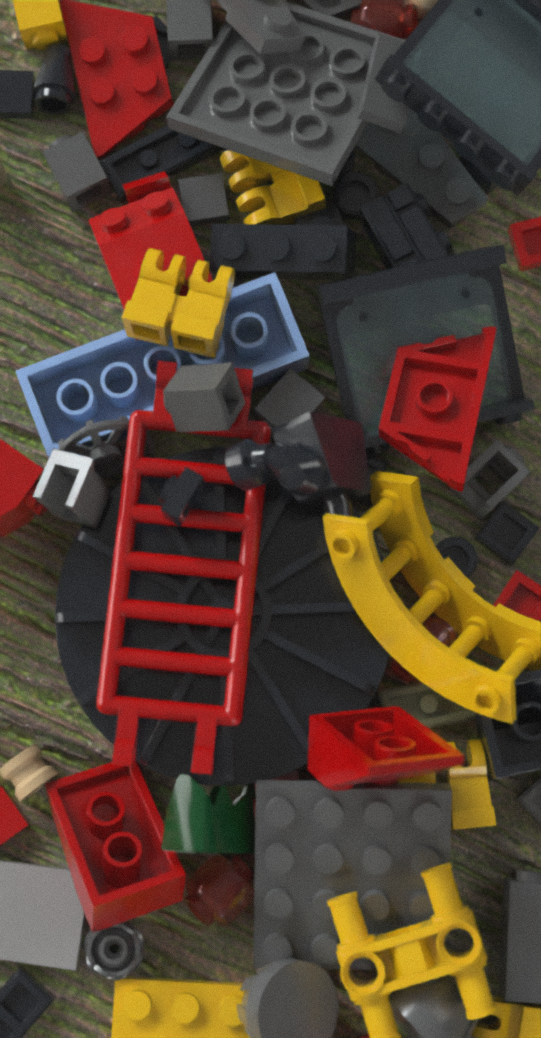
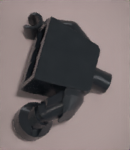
[225,411,372,517]

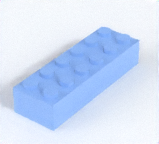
[15,272,310,458]

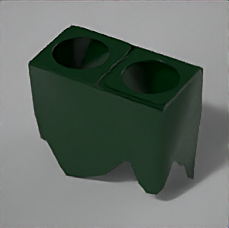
[161,774,256,853]

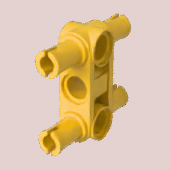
[327,863,497,1038]

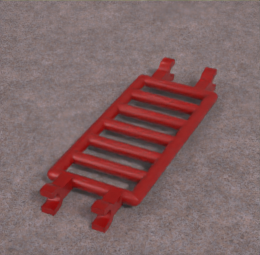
[96,361,271,775]

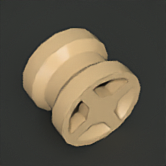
[0,743,59,802]

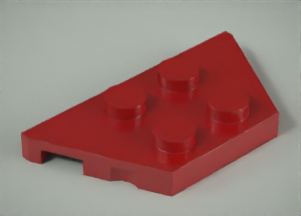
[59,0,174,163]
[379,326,497,492]

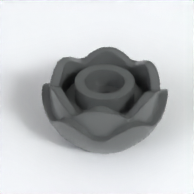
[84,921,144,980]

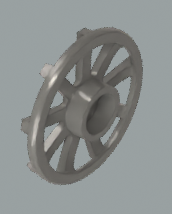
[58,416,155,492]

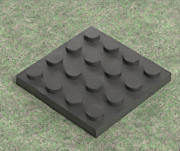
[166,1,405,186]
[253,780,452,970]

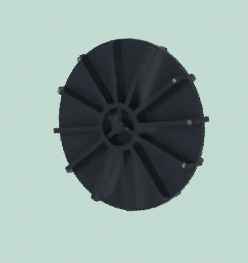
[55,446,391,786]

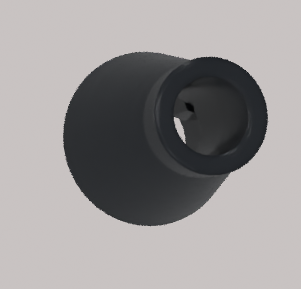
[32,44,76,115]

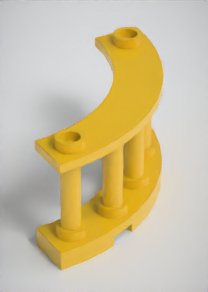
[323,471,541,724]

